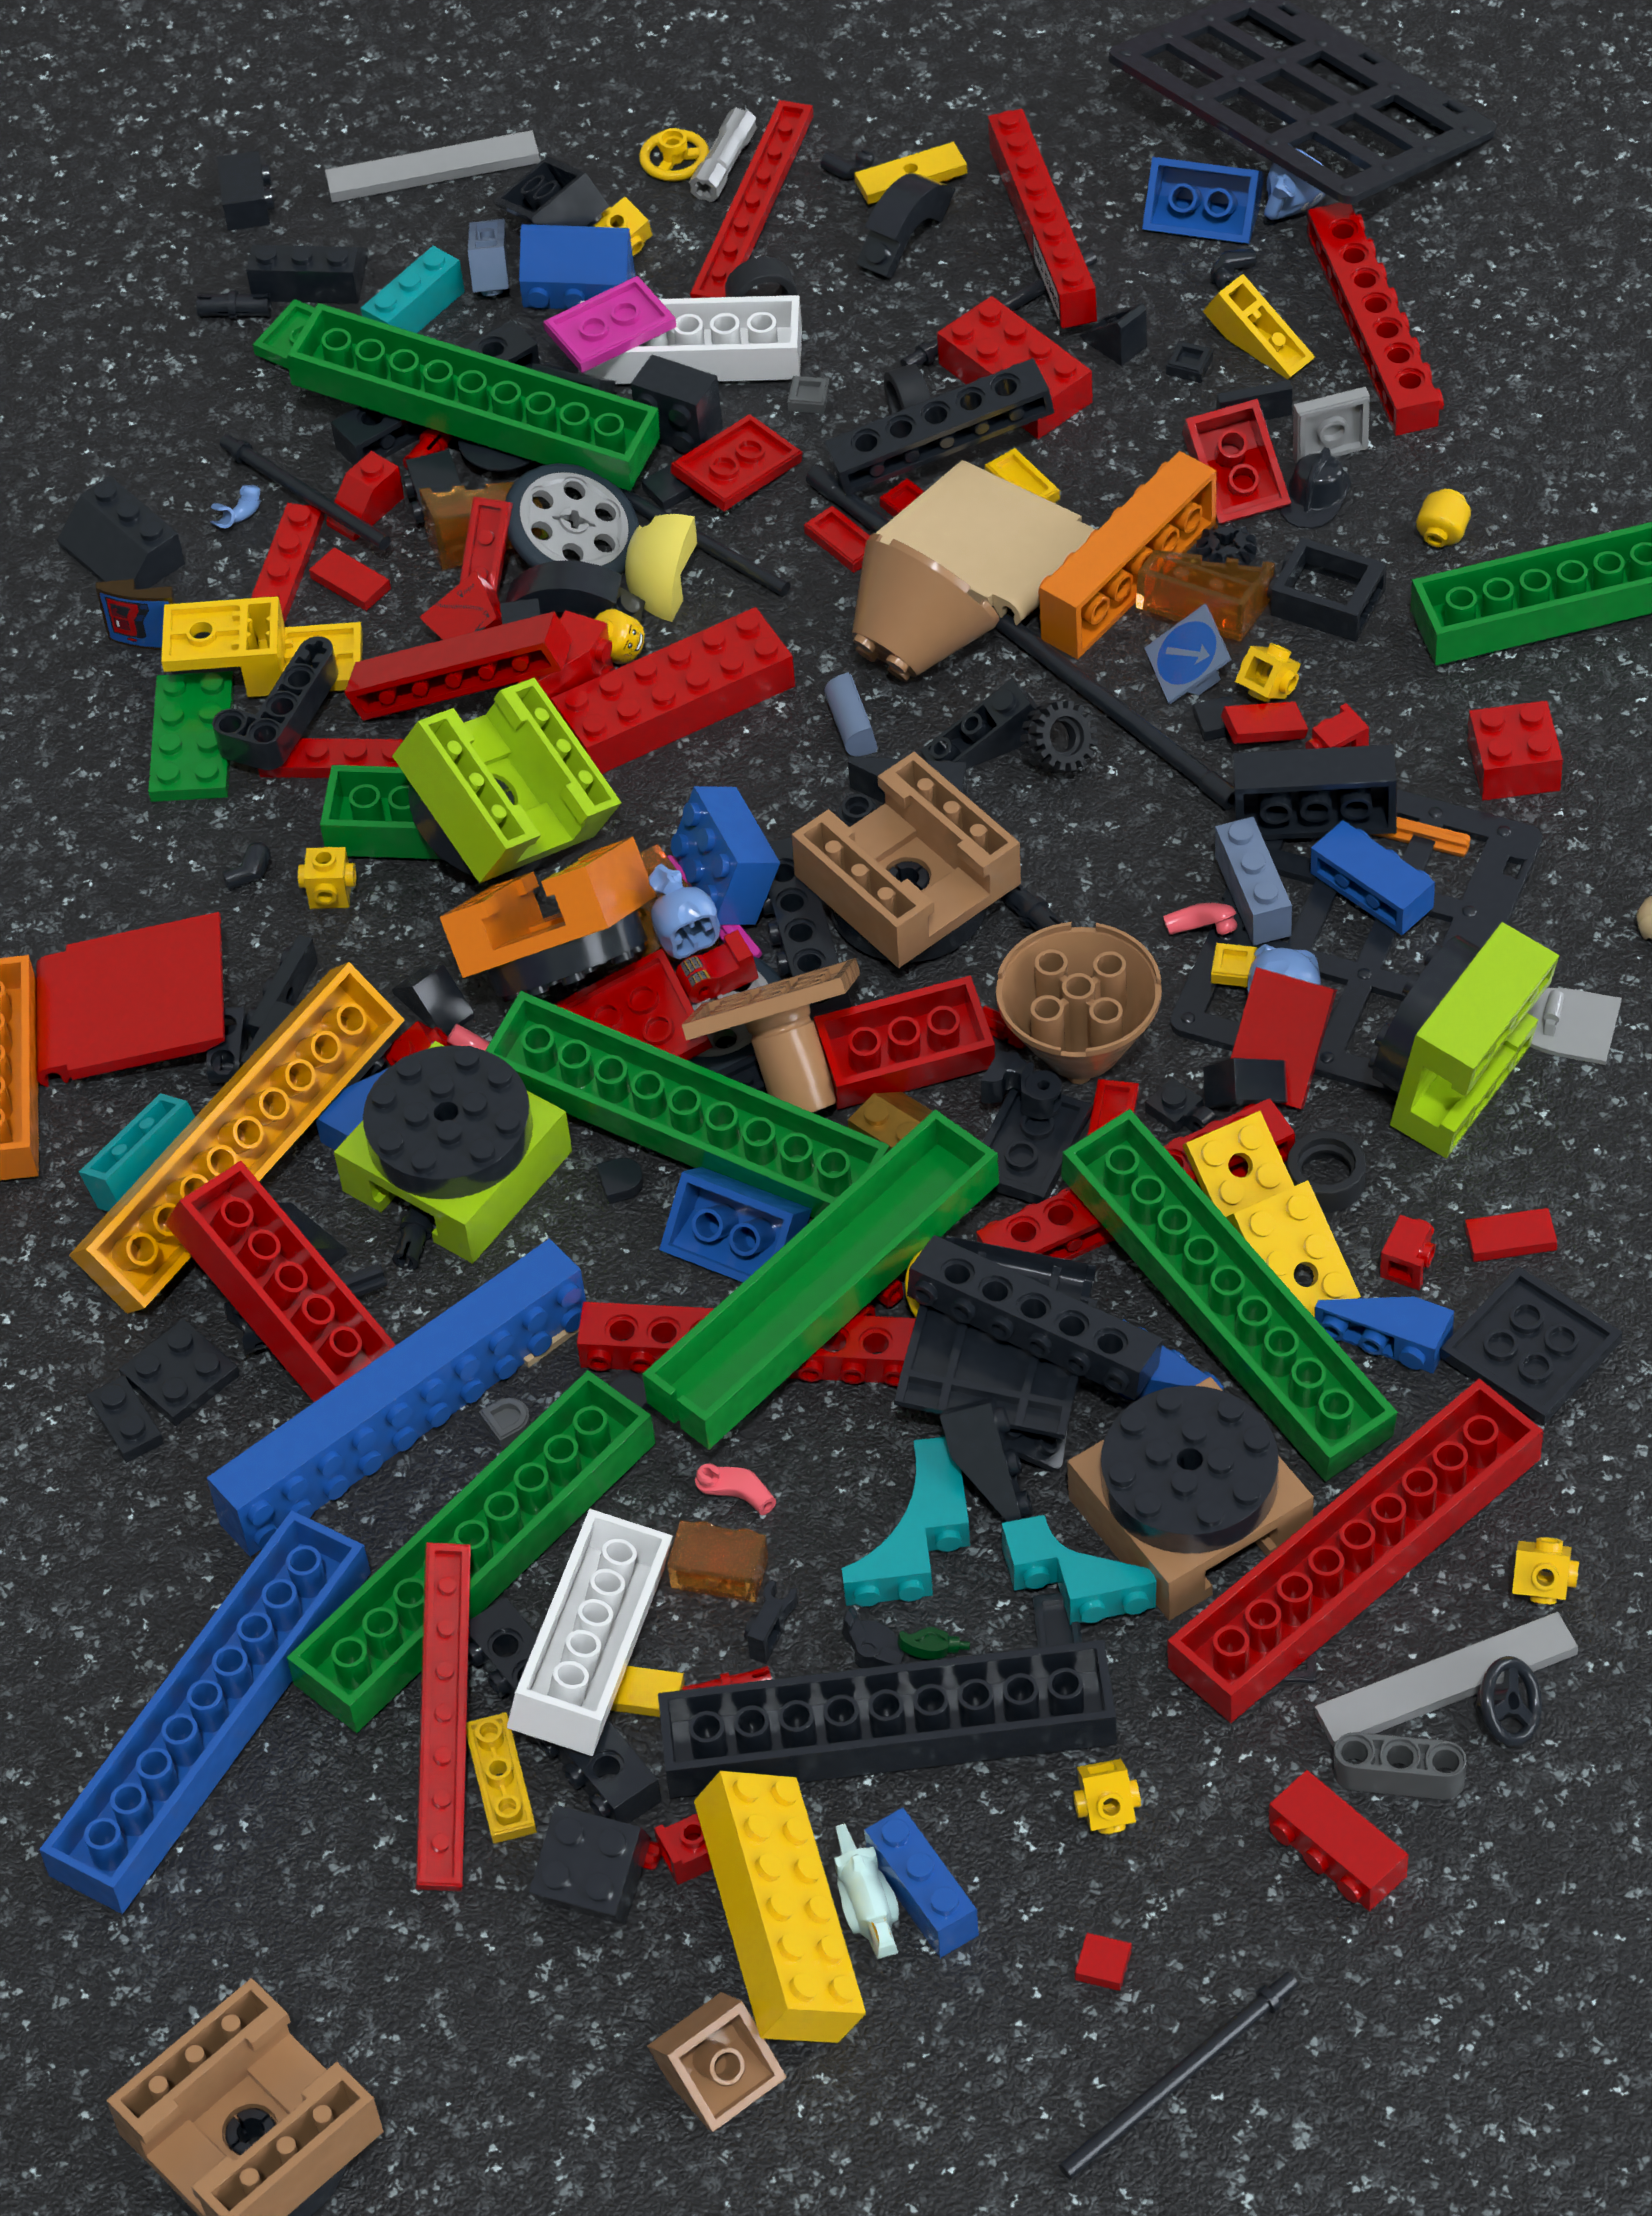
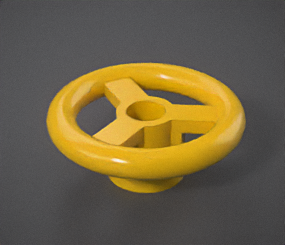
[639,128,709,181]

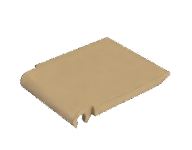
[875,460,1095,625]

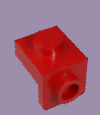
[384,1021,451,1066]

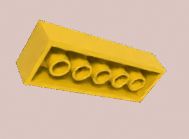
[694,1771,866,2043]

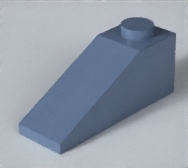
[468,219,509,296]

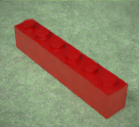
[344,612,572,721]

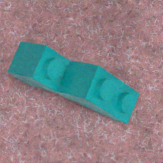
[1002,1515,1157,1625]

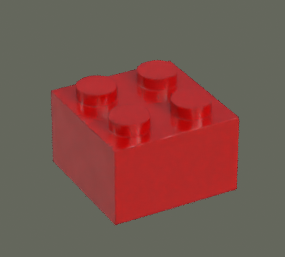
[1467,701,1563,801]

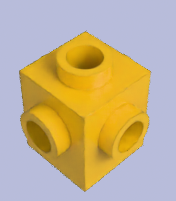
[593,197,653,256]
[1235,643,1301,702]
[298,847,356,909]
[1512,1537,1579,1604]
[1073,1759,1141,1834]

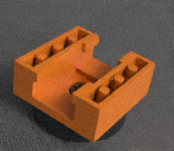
[439,837,656,1002]

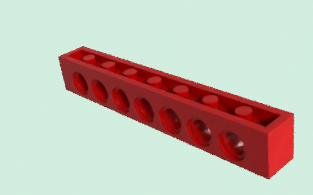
[1307,202,1444,436]
[976,1098,1295,1260]
[577,1302,916,1386]

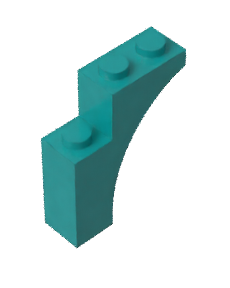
[842,1437,970,1607]

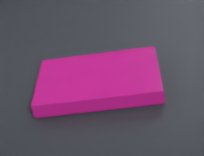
[543,276,677,373]

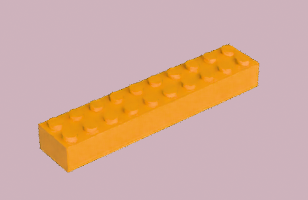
[69,962,405,1314]

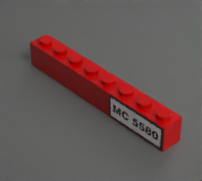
[988,109,1097,329]

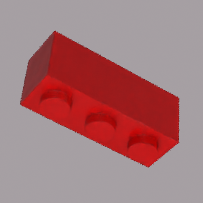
[1269,1770,1408,1912]

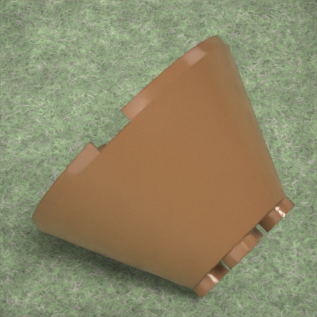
[852,534,1000,682]
[996,922,1162,1084]

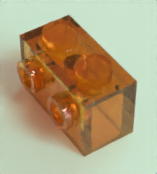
[667,1520,768,1602]

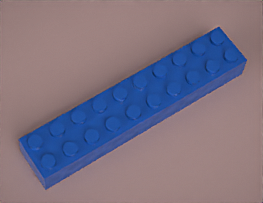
[207,1238,586,1557]
[39,1510,371,1914]

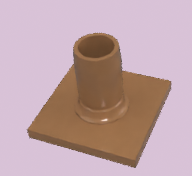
[682,958,860,1112]

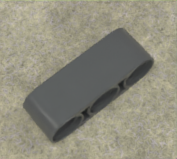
[1333,1732,1467,1799]

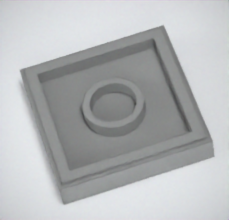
[1293,387,1370,463]

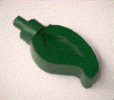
[897,1627,970,1660]

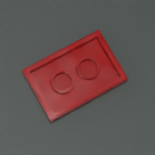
[671,414,803,512]
[1231,967,1337,1109]

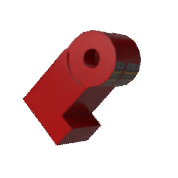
[676,929,759,1003]

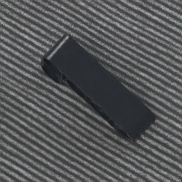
[212,636,338,770]

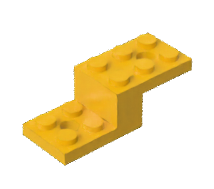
[161,596,363,697]
[1182,1111,1361,1317]

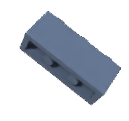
[1215,817,1292,946]

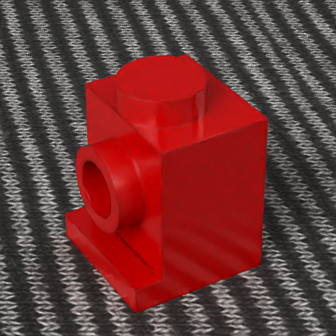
[1305,703,1369,749]
[1380,1215,1436,1291]
[654,1813,713,1886]

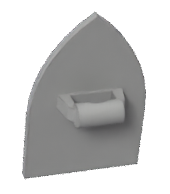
[1527,988,1622,1065]

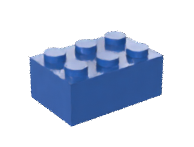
[671,786,780,925]

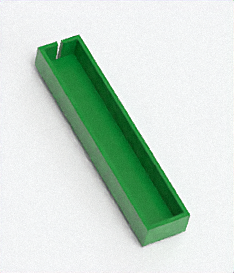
[642,1109,999,1450]

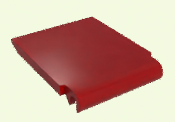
[36,912,225,1087]

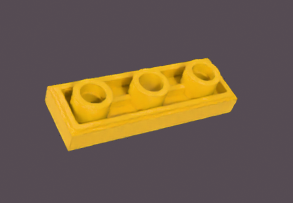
[854,142,967,204]
[466,1712,537,1844]

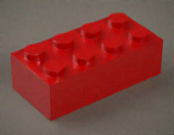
[937,296,1093,439]
[813,975,995,1110]

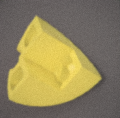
[625,514,697,622]

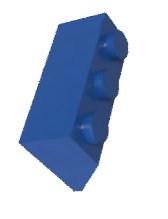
[1142,157,1265,244]
[519,224,635,309]
[659,1167,812,1282]

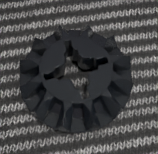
[1196,521,1257,572]

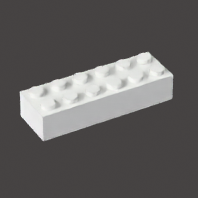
[578,295,802,384]
[507,1509,673,1756]

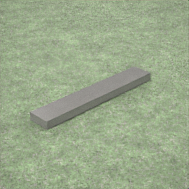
[325,130,540,202]
[1315,1612,1578,1749]

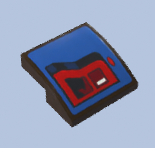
[96,579,176,650]

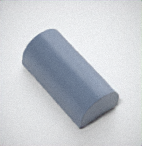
[824,672,878,757]

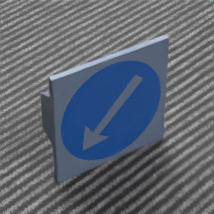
[1145,604,1232,704]

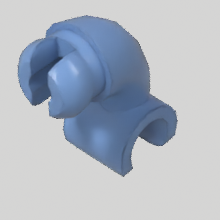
[210,485,261,528]

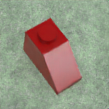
[326,451,404,542]

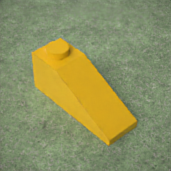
[1203,274,1315,380]

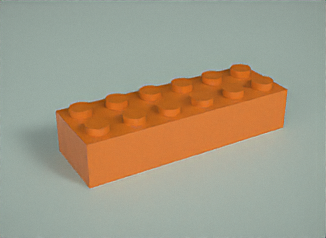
[1038,451,1216,660]
[0,955,39,1180]

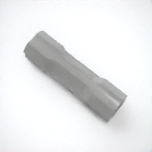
[689,107,757,202]

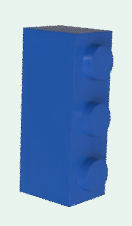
[1310,820,1435,935]
[864,1807,979,1958]

